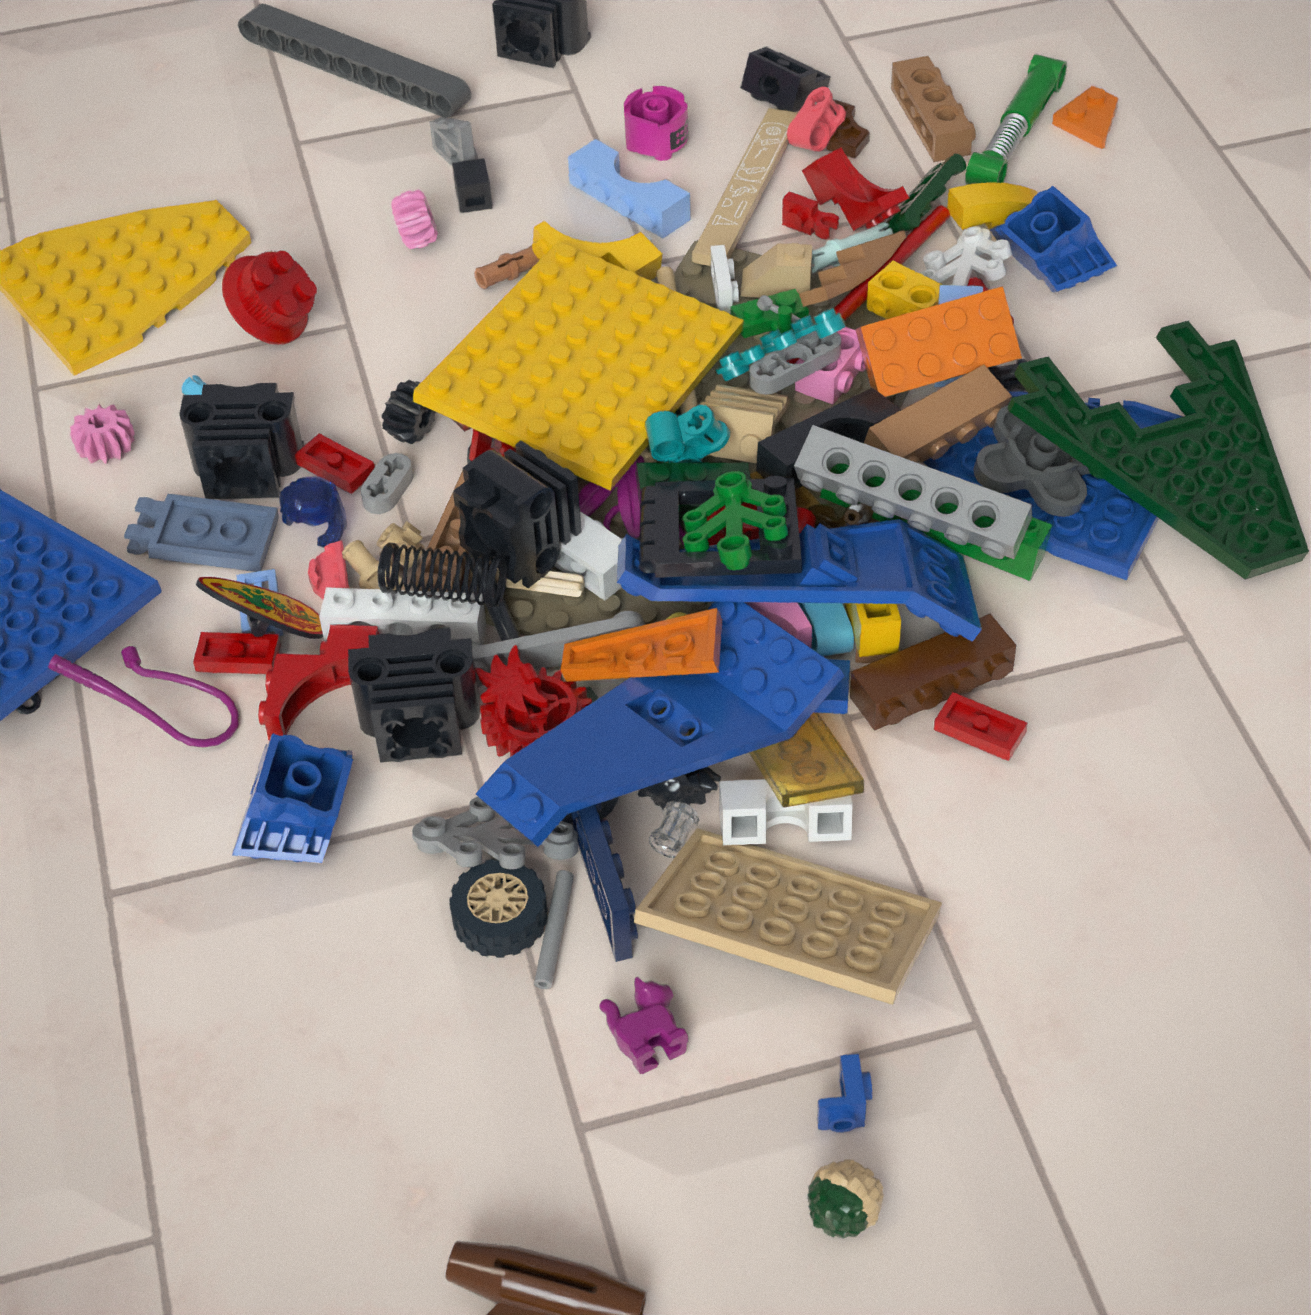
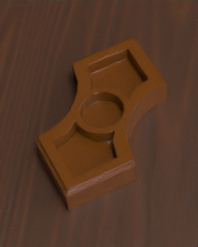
[826,99,870,159]

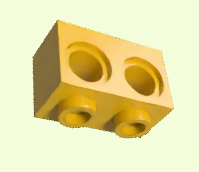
[867,261,943,319]

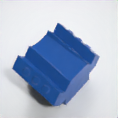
[989,186,1117,292]
[232,733,353,863]

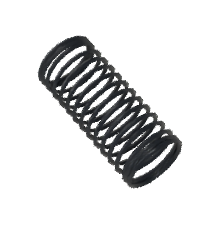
[377,542,507,607]

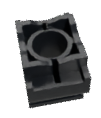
[492,0,591,68]
[180,383,304,499]
[453,441,582,588]
[348,628,480,763]

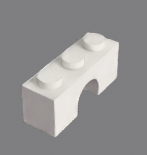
[719,776,853,845]

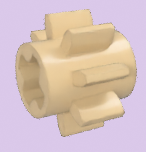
[377,521,425,568]

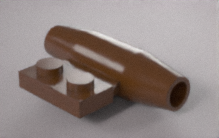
[445,1241,647,1315]

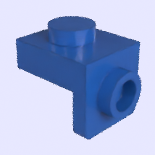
[817,1054,872,1133]

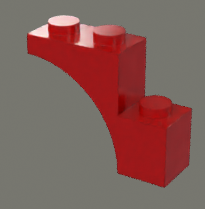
[802,147,909,231]
[258,625,379,741]

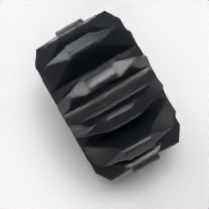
[381,380,436,445]

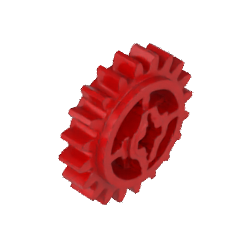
[480,667,592,757]

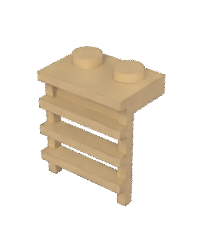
[699,384,790,463]

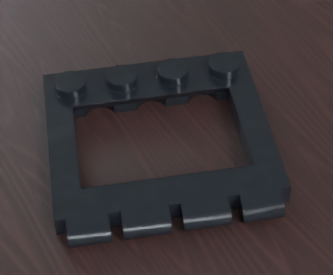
[639,476,802,578]

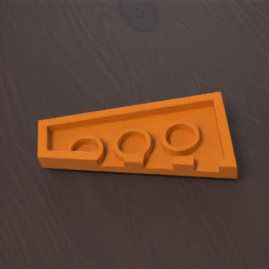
[561,608,722,682]

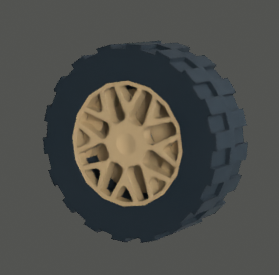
[449,859,548,958]

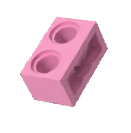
[795,327,866,405]

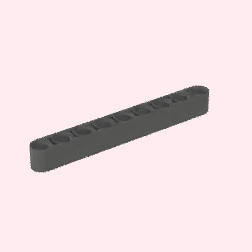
[238,3,471,118]

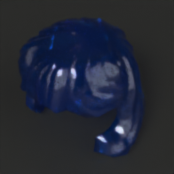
[279,476,347,548]

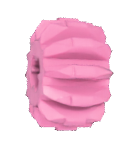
[391,190,438,250]
[70,404,135,464]

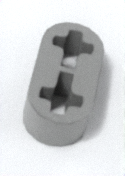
[361,453,413,514]

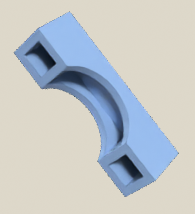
[568,139,691,239]

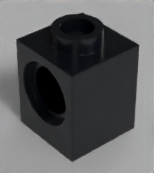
[452,158,493,213]

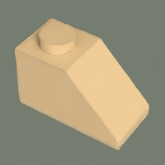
[741,243,813,298]

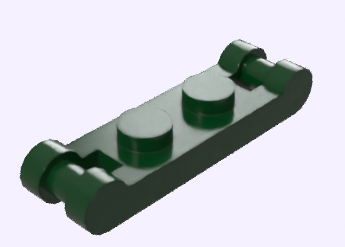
[884,154,966,234]

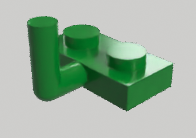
[730,289,809,338]

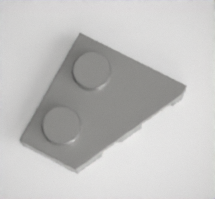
[430,117,478,166]

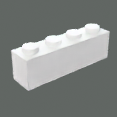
[554,511,623,601]

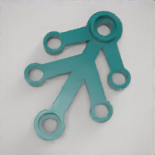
[715,308,846,381]

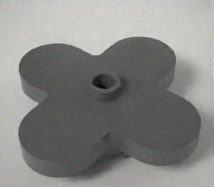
[973,405,1090,517]

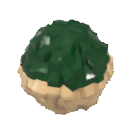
[807,1159,884,1239]

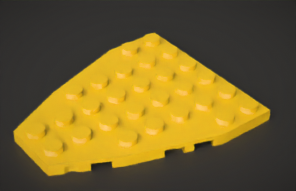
[0,200,252,376]

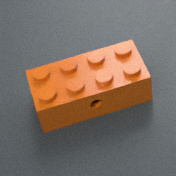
[855,286,1022,397]

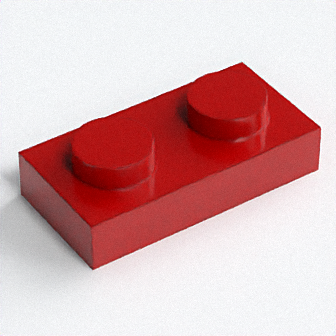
[295,433,375,494]
[193,632,281,674]
[934,692,1028,761]

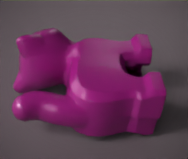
[599,977,689,1074]

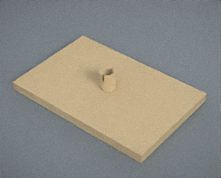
[634,828,942,1005]

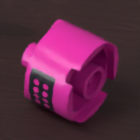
[623,86,688,161]

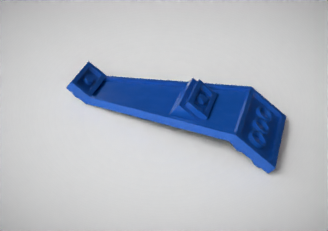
[617,519,982,641]
[476,602,845,847]

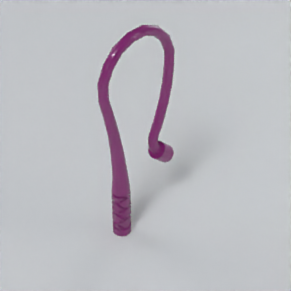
[48,646,239,747]

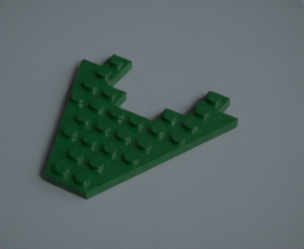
[1007,321,1309,580]

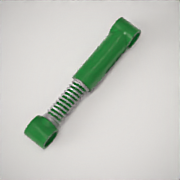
[965,54,1067,184]

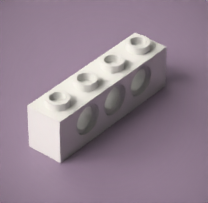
[319,587,486,645]

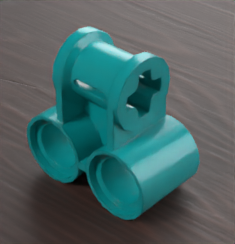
[645,405,730,463]

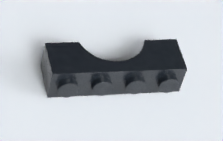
[756,388,901,490]

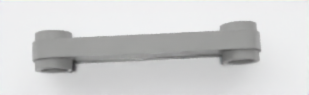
[472,611,646,687]

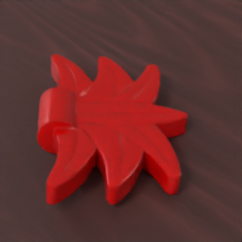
[475,645,549,723]

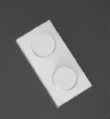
[711,245,739,314]

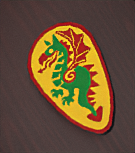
[196,577,323,639]

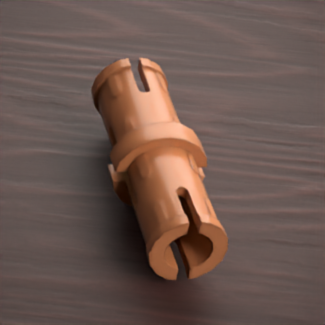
[474,245,540,289]

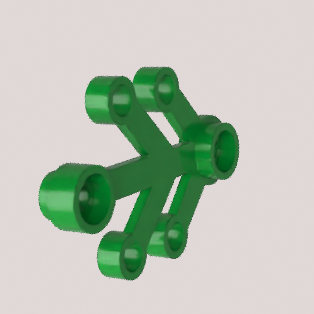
[683,471,788,570]

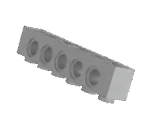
[794,425,1032,559]

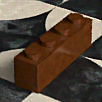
[850,613,1017,731]

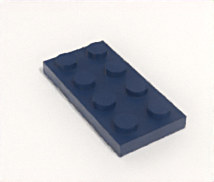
[570,803,638,962]

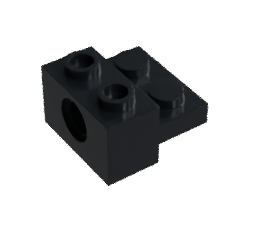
[740,47,831,112]

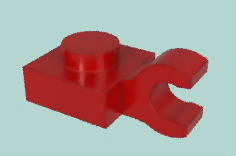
[782,191,839,239]

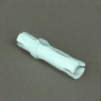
[812,222,893,273]

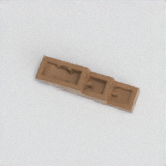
[799,230,906,307]

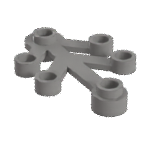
[412,797,578,869]

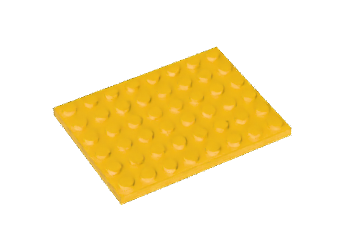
[413,241,744,491]

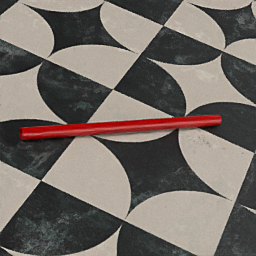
[787,205,950,364]

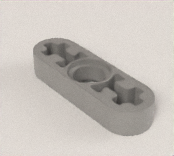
[750,331,841,395]

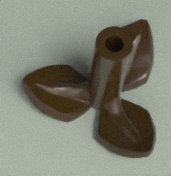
[809,502,874,529]

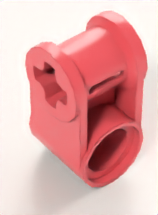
[787,87,846,151]

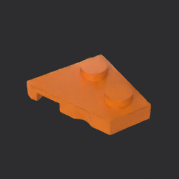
[1052,86,1118,150]

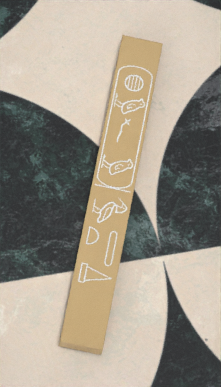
[692,108,798,266]

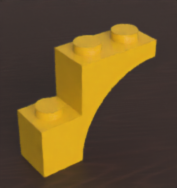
[532,221,663,280]

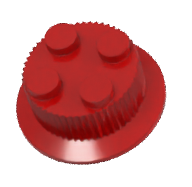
[222,250,317,345]

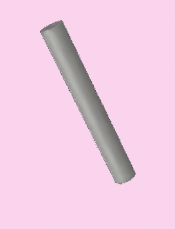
[534,870,574,989]

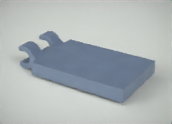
[124,494,279,572]

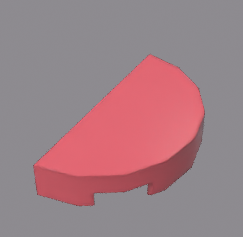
[308,540,349,599]

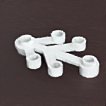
[920,226,1012,286]

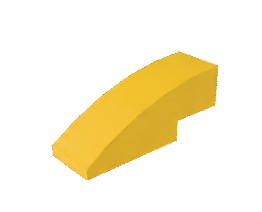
[947,182,1038,230]

